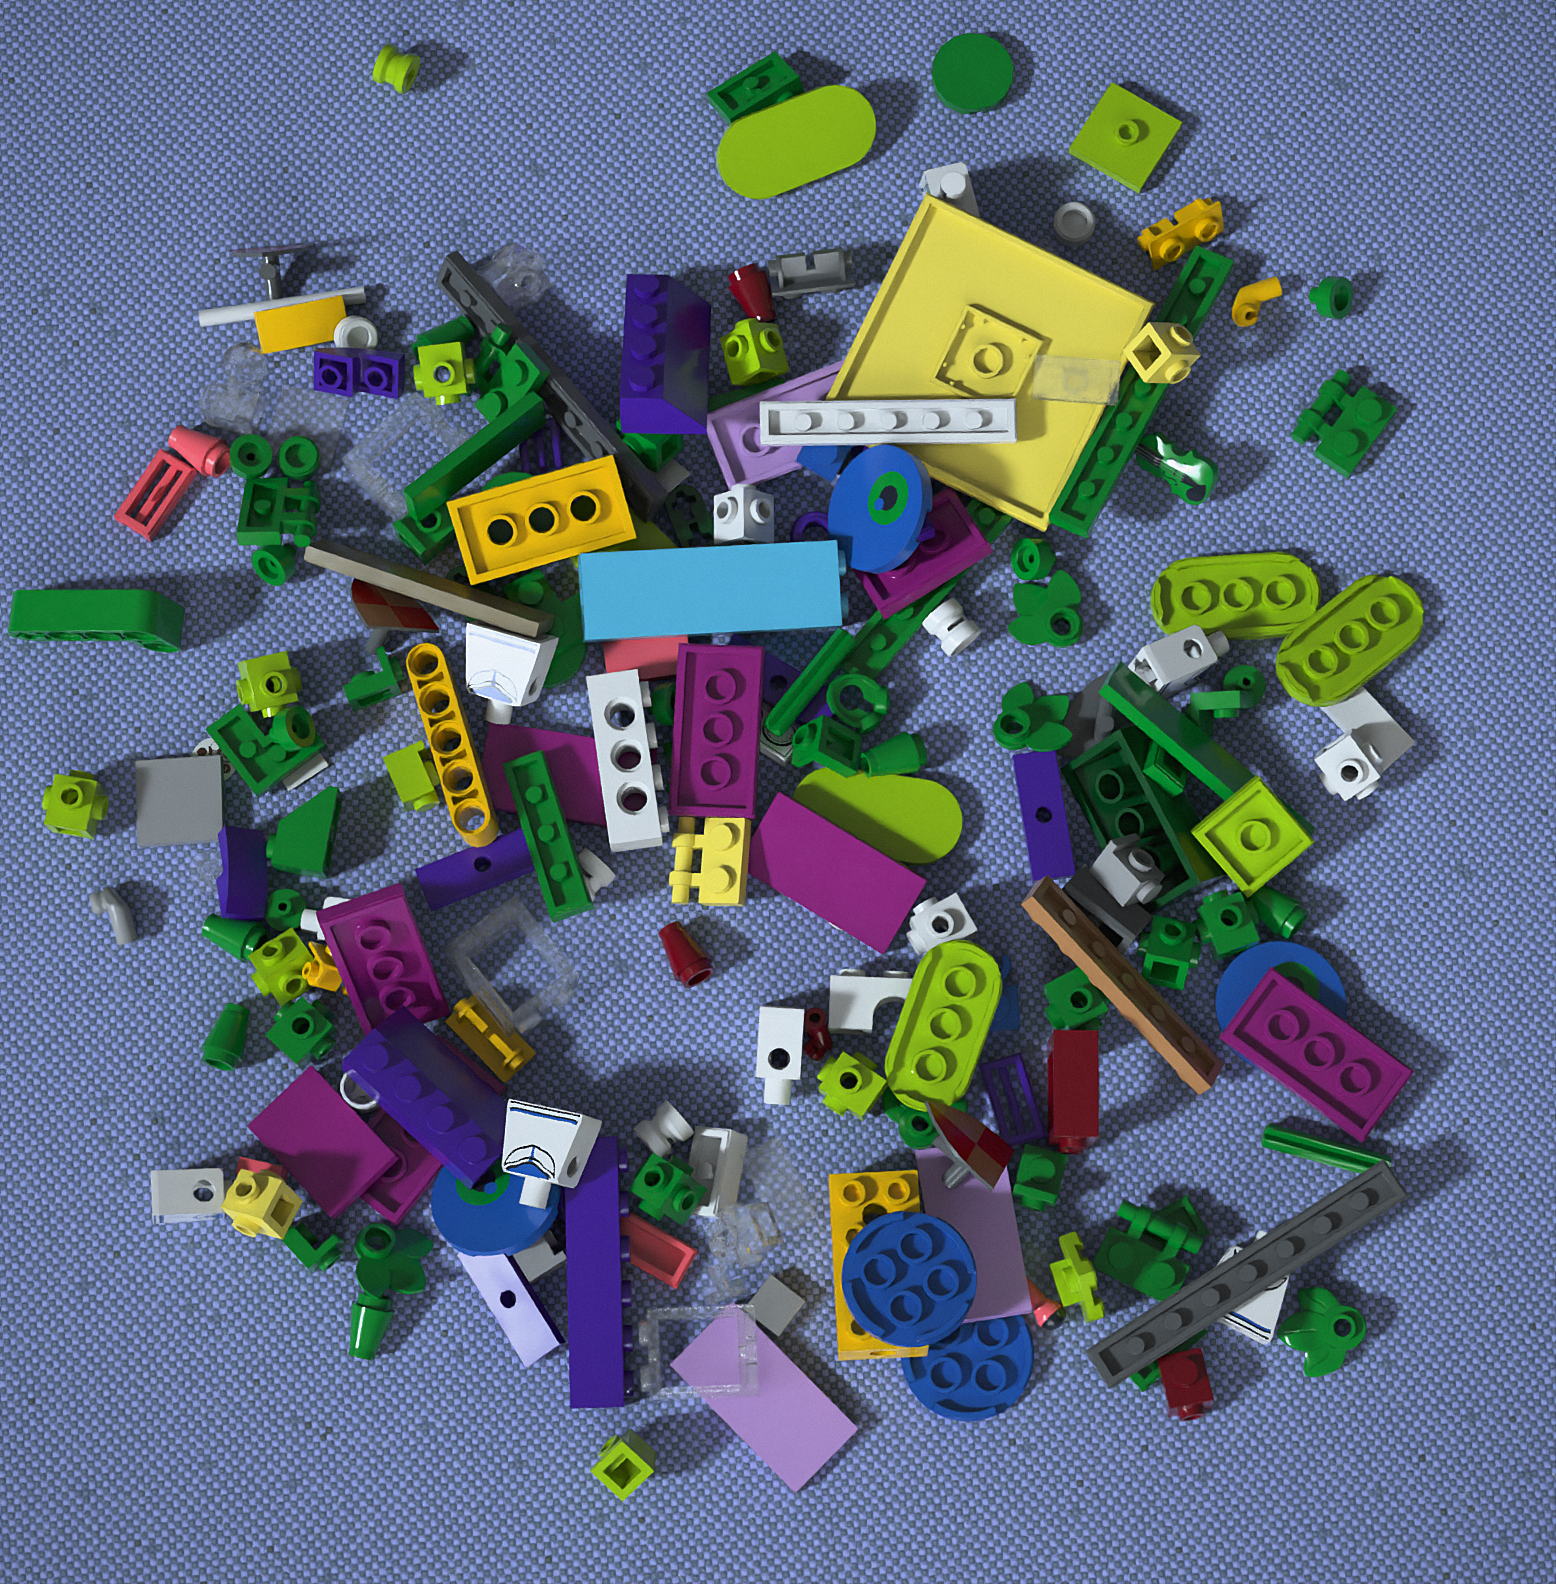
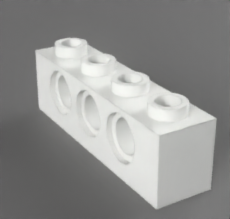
[586,669,670,853]

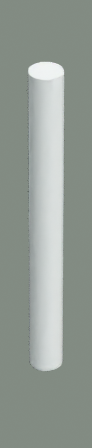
[198,286,367,327]

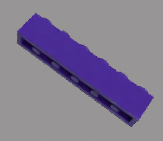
[565,1136,634,1409]

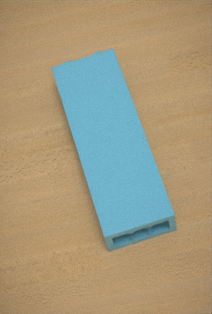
[578,540,849,643]

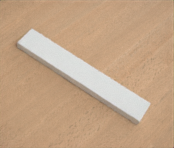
[760,399,1017,446]

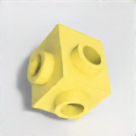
[1123,322,1201,384]
[221,1169,303,1240]

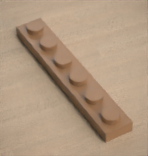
[1021,874,1224,1095]

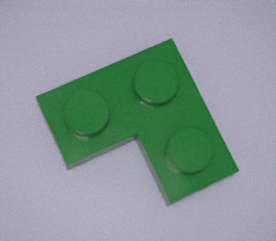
[502,568,583,657]
[205,704,327,799]

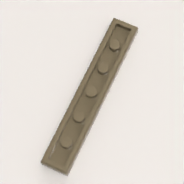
[304,538,555,638]

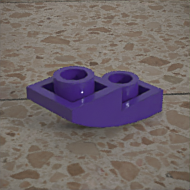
[314,348,405,399]
[216,826,268,922]

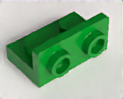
[706,51,804,125]

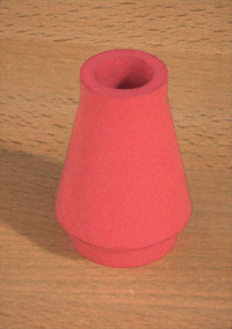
[168,425,230,478]

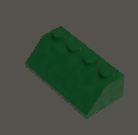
[1060,725,1227,915]

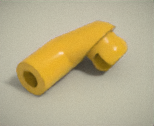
[1231,276,1282,327]

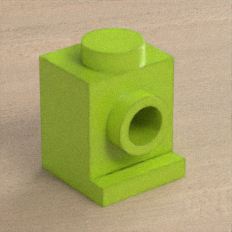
[382,740,441,813]
[590,1428,656,1501]

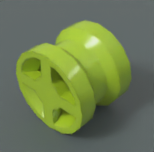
[372,43,421,94]

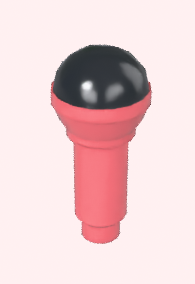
[1026,1276,1066,1330]

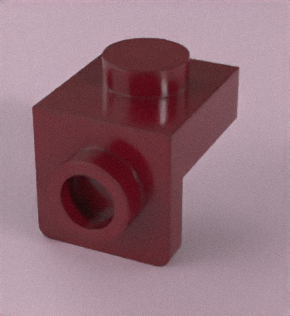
[1156,1348,1214,1421]

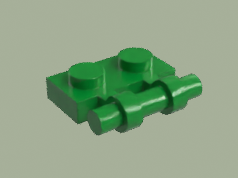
[463,323,551,423]
[1290,369,1397,479]
[236,477,322,547]
[1092,1199,1204,1303]

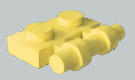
[669,817,752,906]

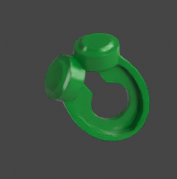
[827,673,890,735]

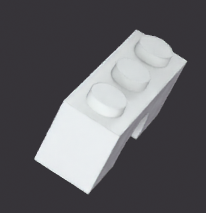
[828,969,913,1036]

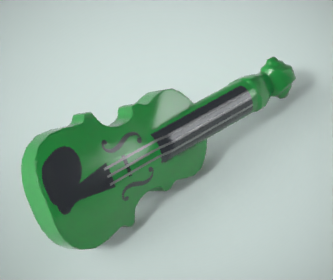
[1096,413,1219,505]

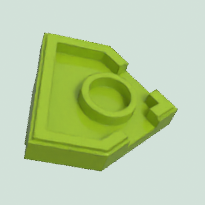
[1048,1231,1105,1324]

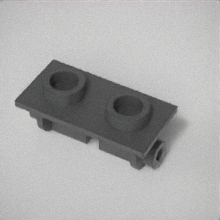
[768,247,855,299]

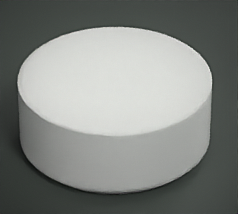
[1053,202,1095,247]
[334,315,378,350]

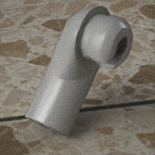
[89,887,138,945]

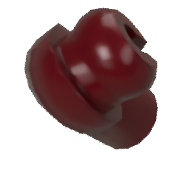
[802,1007,833,1061]

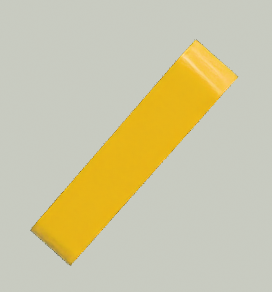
[406,643,499,847]

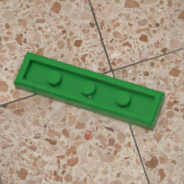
[403,391,547,522]
[502,749,594,923]

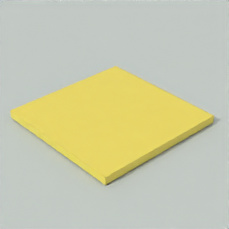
[825,192,1155,532]

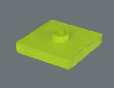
[1068,82,1183,193]
[1190,774,1315,898]

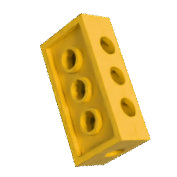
[447,454,637,585]
[828,1170,929,1361]

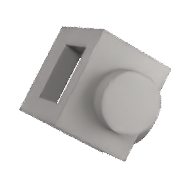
[1089,833,1165,907]
[513,1229,567,1285]

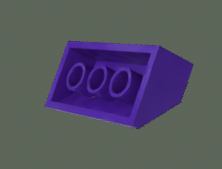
[620,274,711,434]
[342,1005,508,1190]

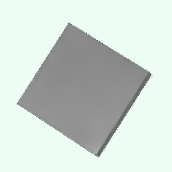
[135,755,225,848]

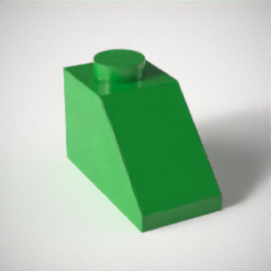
[266,786,343,879]

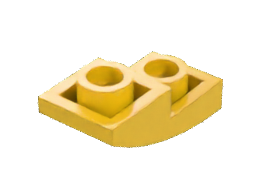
[253,295,347,354]

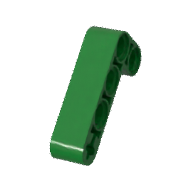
[7,589,185,653]

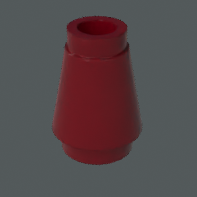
[728,263,778,323]
[658,921,714,988]

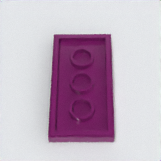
[668,643,766,820]
[481,722,659,828]
[748,791,929,955]
[316,882,451,1036]
[1218,967,1414,1143]
[360,1034,507,1227]

